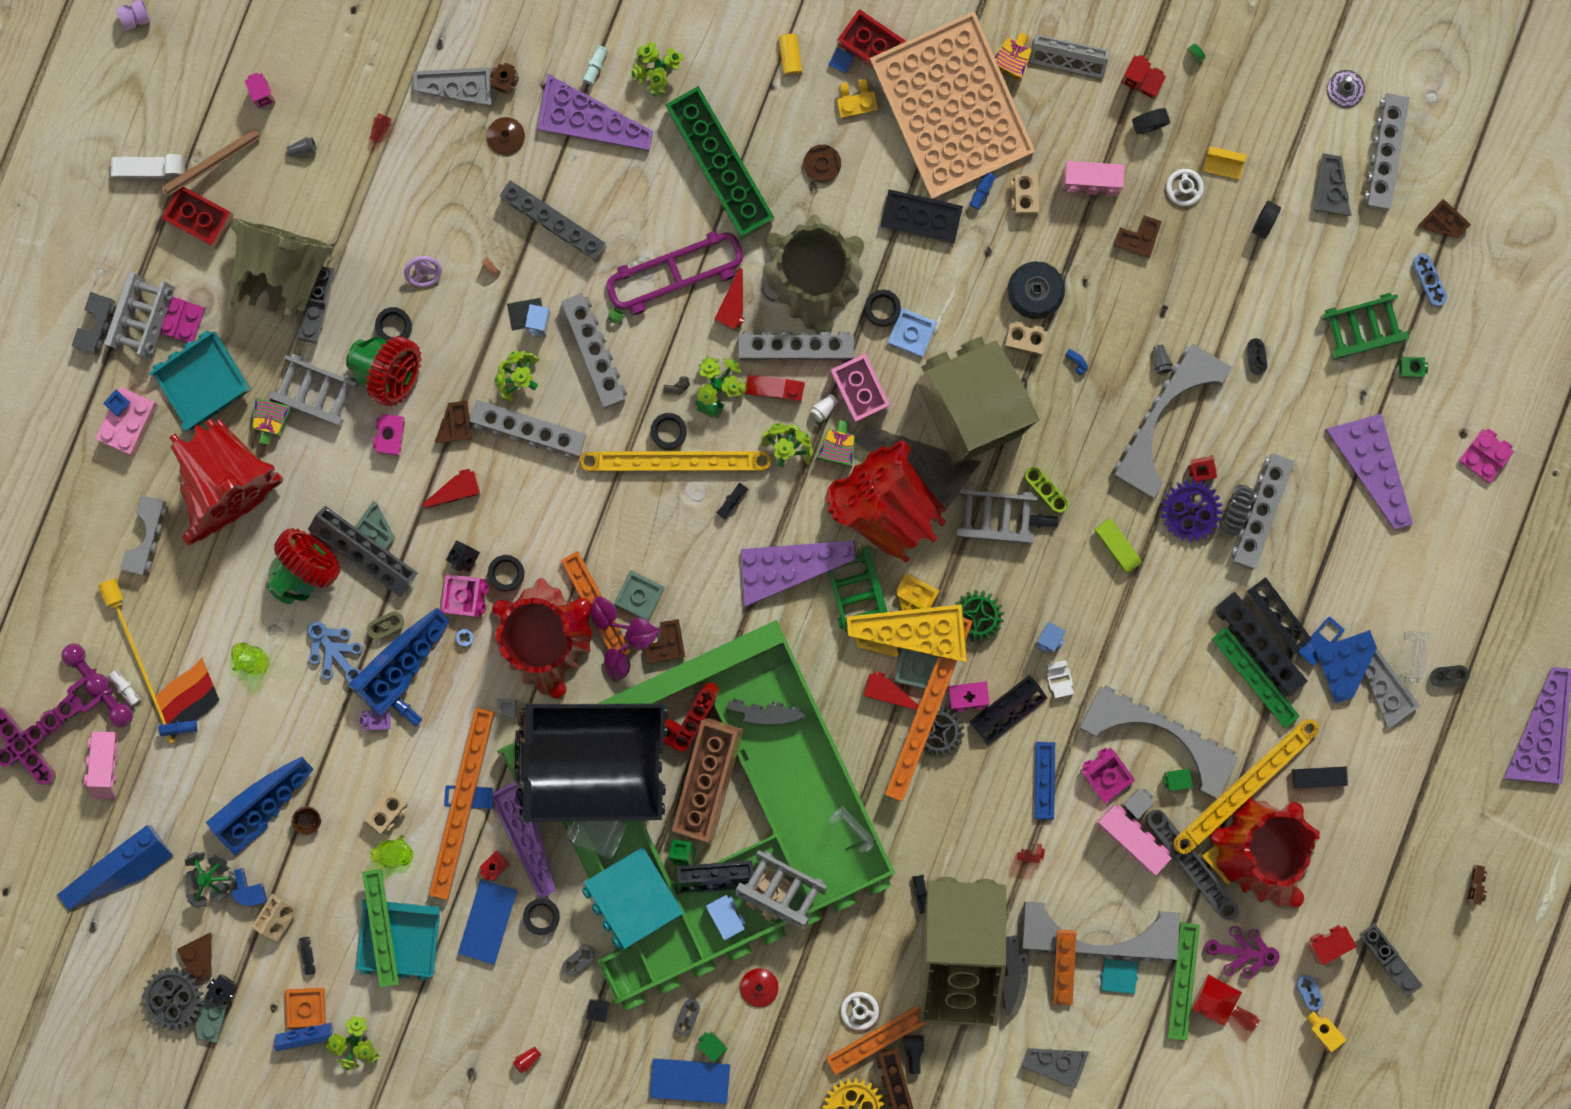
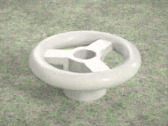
[1166,169,1204,206]
[841,992,879,1031]

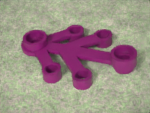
[1204,925,1280,979]

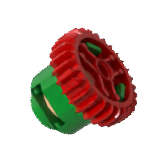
[346,336,422,407]
[266,528,341,604]

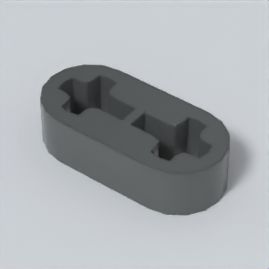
[562,945,595,975]
[676,999,700,1035]

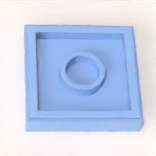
[887,308,937,358]

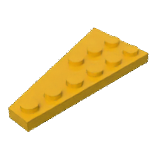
[847,605,967,663]

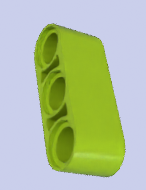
[1024,467,1068,514]
[1094,518,1142,574]

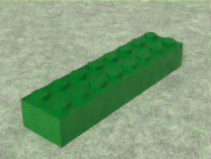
[665,86,774,240]

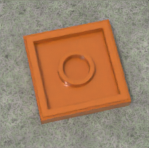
[285,987,326,1028]

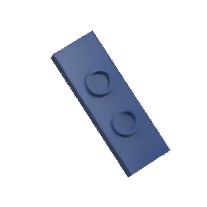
[274,1023,333,1051]

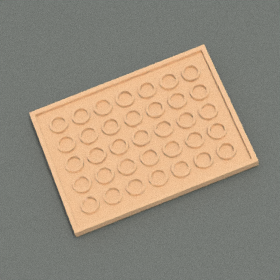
[869,11,1035,199]

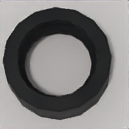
[1132,108,1170,134]
[1252,201,1281,239]
[865,289,901,327]
[375,307,412,340]
[651,413,687,450]
[488,555,525,592]
[523,898,560,935]

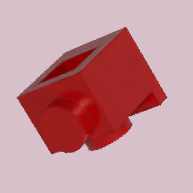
[1188,455,1217,482]
[480,851,510,881]

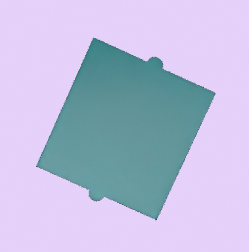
[1101,958,1138,994]

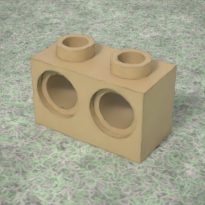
[1011,174,1039,215]
[1004,321,1048,356]
[364,789,407,834]
[252,894,297,942]

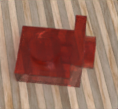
[1015,844,1045,863]

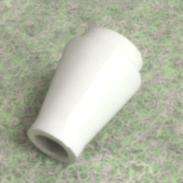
[810,394,838,422]

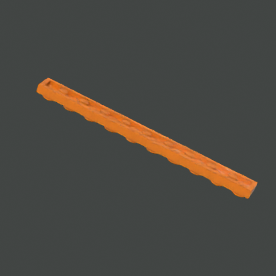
[884,618,973,802]
[429,707,495,900]

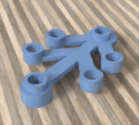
[308,622,363,682]

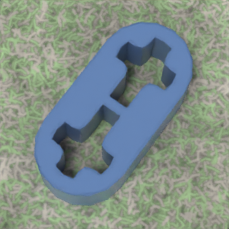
[1297,975,1323,1010]

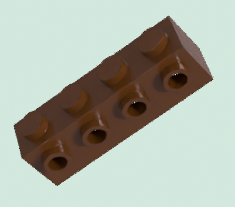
[875,1047,913,1109]

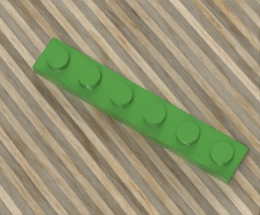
[362,869,400,987]
[1167,922,1200,1040]

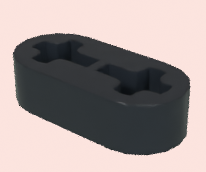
[1246,338,1268,375]

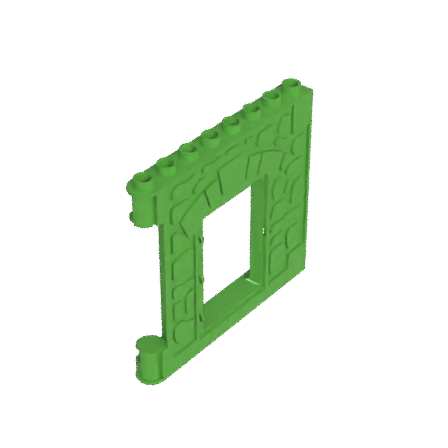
[497,620,895,1011]

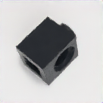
[586,999,609,1022]

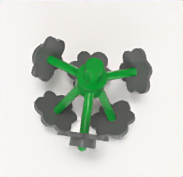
[185,852,237,908]

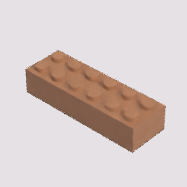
[672,718,744,843]

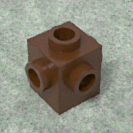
[490,63,519,95]

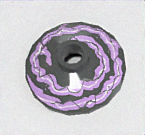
[1327,70,1365,107]

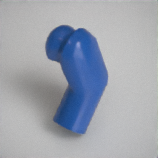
[1065,349,1088,376]

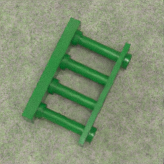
[1321,293,1409,360]
[826,545,888,632]

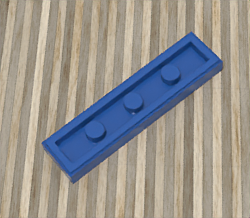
[1034,742,1055,819]

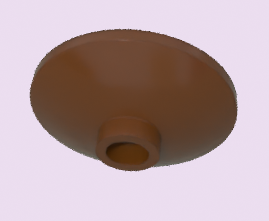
[487,117,525,155]

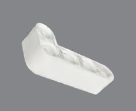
[111,154,185,179]

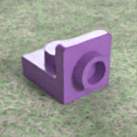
[360,710,391,731]

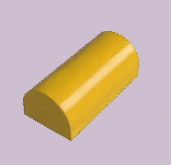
[778,34,803,75]

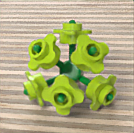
[631,42,684,97]

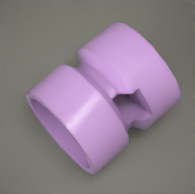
[116,0,151,32]

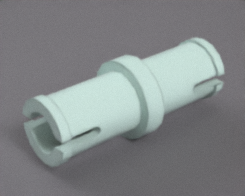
[582,45,608,85]

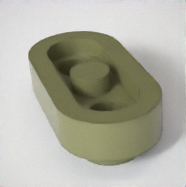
[367,612,404,639]

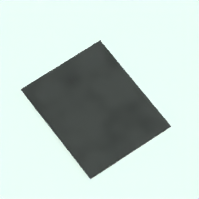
[507,298,542,331]

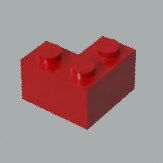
[1120,55,1166,100]
[1306,925,1357,965]

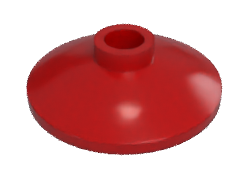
[740,968,779,1007]

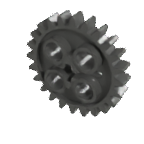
[142,967,204,1031]

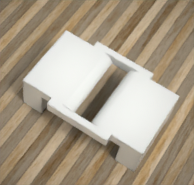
[1047,660,1074,698]

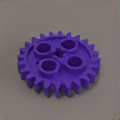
[1160,479,1223,542]

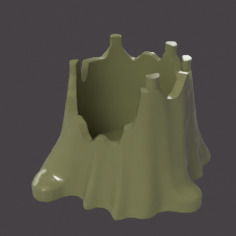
[763,214,864,333]
[228,218,334,321]

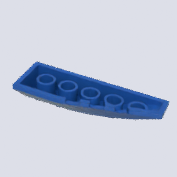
[348,608,449,716]
[206,757,314,856]
[57,825,174,910]

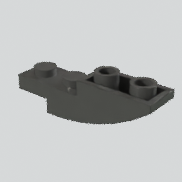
[298,266,334,344]
[727,698,805,725]
[1359,923,1423,998]
[1002,935,1028,1015]

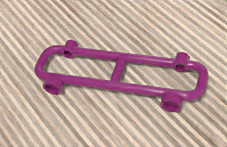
[606,231,744,316]

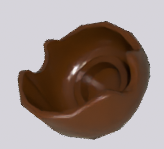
[291,806,321,836]

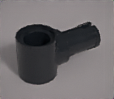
[904,1035,924,1074]

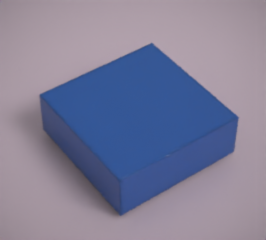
[829,48,854,74]
[103,389,131,417]

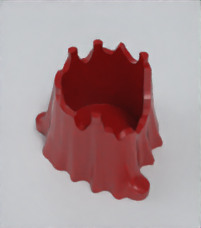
[169,419,284,546]
[826,440,946,563]
[492,578,593,699]
[1209,797,1320,908]

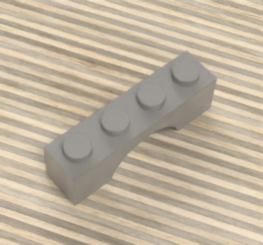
[120,495,168,576]

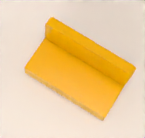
[1203,146,1247,180]

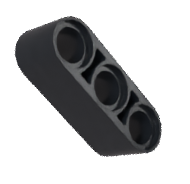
[1291,766,1348,788]

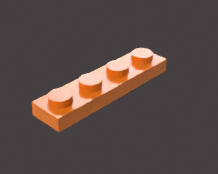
[1053,930,1077,1005]

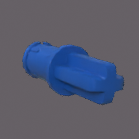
[969,173,996,210]
[391,697,422,727]
[158,720,198,736]

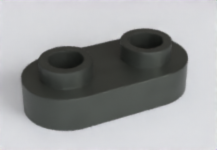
[1430,665,1470,687]

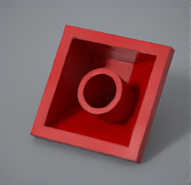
[1191,974,1242,1026]

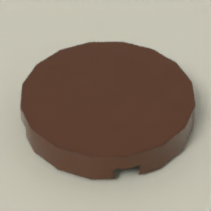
[804,144,841,183]

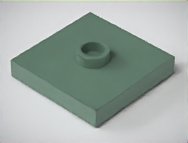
[613,570,665,621]
[894,648,938,689]

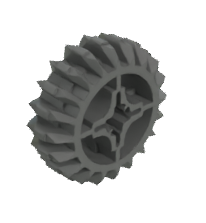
[1221,484,1255,536]
[923,706,964,758]

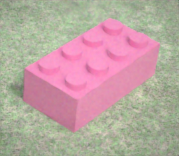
[1095,805,1172,875]

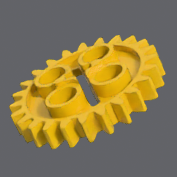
[822,1077,885,1109]

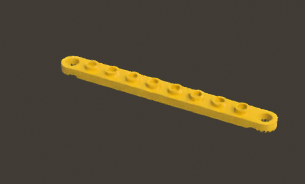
[580,451,771,471]
[1173,719,1319,854]

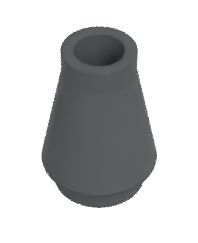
[287,137,317,157]
[1153,345,1173,374]

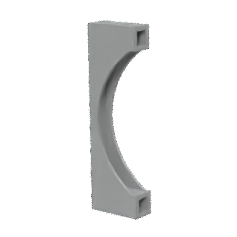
[1113,344,1232,499]
[1079,685,1238,799]
[1021,901,1180,963]

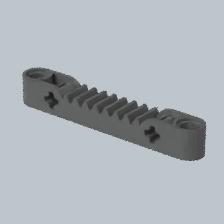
[1145,809,1239,920]

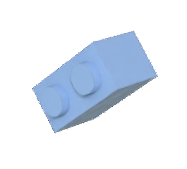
[525,304,551,337]
[706,895,746,940]

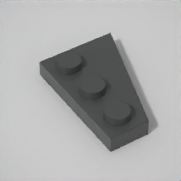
[1313,153,1352,217]
[1021,1048,1089,1088]

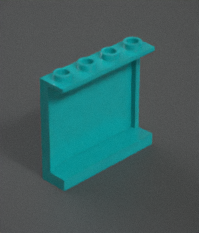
[148,331,252,431]
[581,847,684,952]
[355,899,441,980]

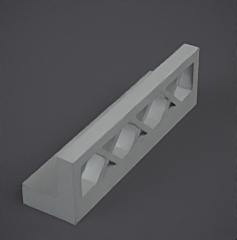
[1029,34,1110,79]

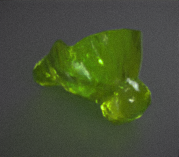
[231,642,270,676]
[370,835,413,869]

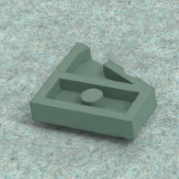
[355,501,395,550]
[194,998,228,1043]

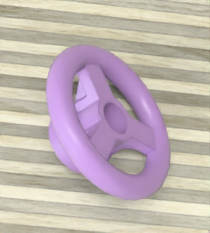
[404,256,442,288]

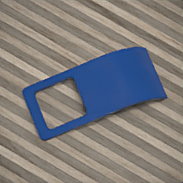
[1298,617,1344,666]
[444,785,493,809]

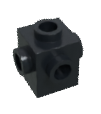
[446,540,480,573]
[206,974,238,1005]

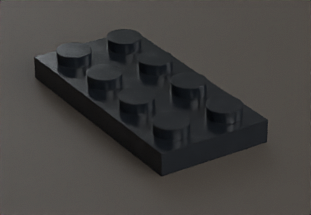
[880,189,963,244]

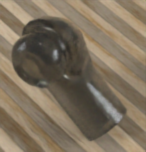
[663,376,690,395]

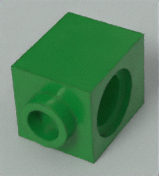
[1399,357,1428,379]
[1162,768,1193,791]
[669,839,696,866]
[698,1031,728,1062]

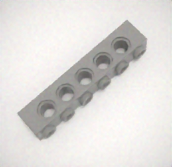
[1363,93,1410,212]
[561,293,627,409]
[739,332,854,360]
[469,399,587,459]
[1230,453,1294,570]

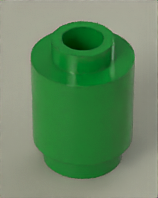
[695,399,724,418]

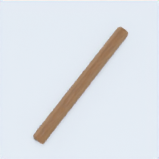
[162,129,260,196]

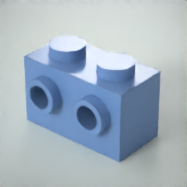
[1035,622,1066,654]

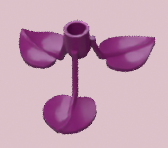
[591,596,660,682]

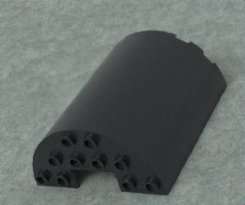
[514,703,668,822]

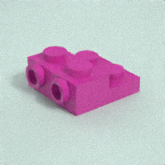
[160,297,206,343]
[1458,429,1514,483]
[441,574,489,618]
[1080,748,1135,803]

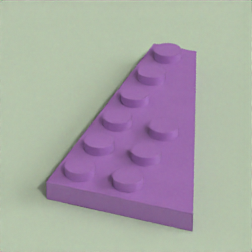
[537,74,653,151]
[1325,414,1413,529]
[741,540,856,607]
[1504,667,1571,784]
[492,781,556,899]

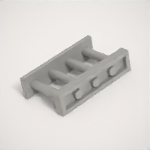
[104,272,175,359]
[268,354,358,427]
[956,487,1037,544]
[736,850,827,931]

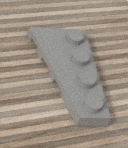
[413,67,492,106]
[1365,649,1420,728]

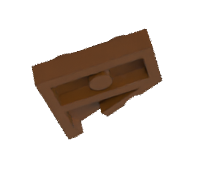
[1418,199,1471,239]
[177,932,213,983]

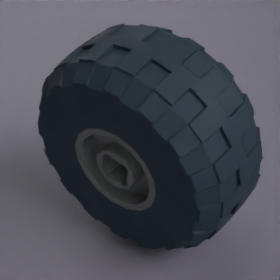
[1007,261,1065,319]

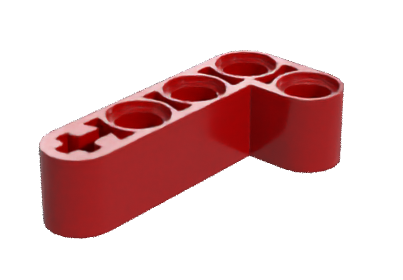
[664,682,719,751]

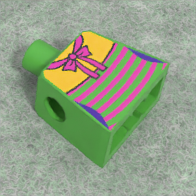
[252,398,293,445]
[817,420,855,468]

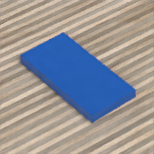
[458,879,518,965]
[650,1058,730,1103]

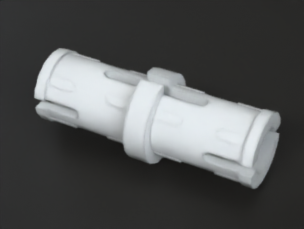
[108,669,141,707]

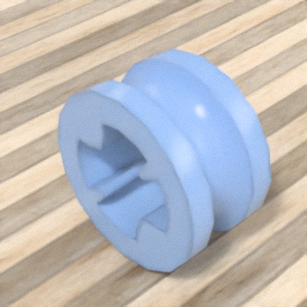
[456,629,473,646]

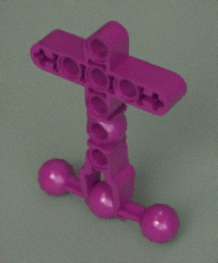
[0,643,133,785]

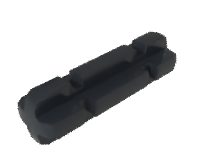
[299,937,316,975]

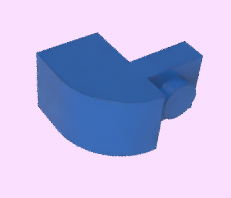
[231,868,267,906]

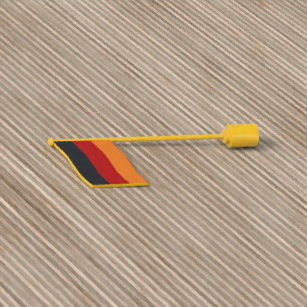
[98,578,220,744]

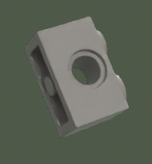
[1121,789,1154,819]

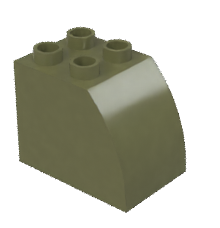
[916,336,1040,466]
[919,877,1006,1026]

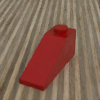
[714,268,745,331]
[745,375,805,403]
[423,469,481,509]
[863,671,919,710]

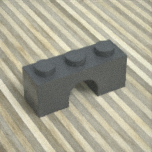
[71,292,116,355]

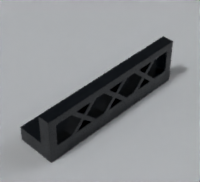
[1247,577,1312,653]
[969,675,1047,745]
[675,860,754,894]

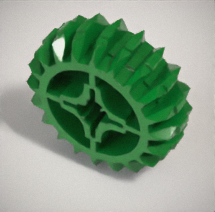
[955,590,1004,642]

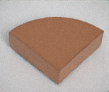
[481,258,500,278]

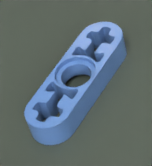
[1413,254,1447,307]

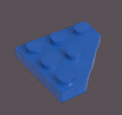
[1315,630,1377,704]

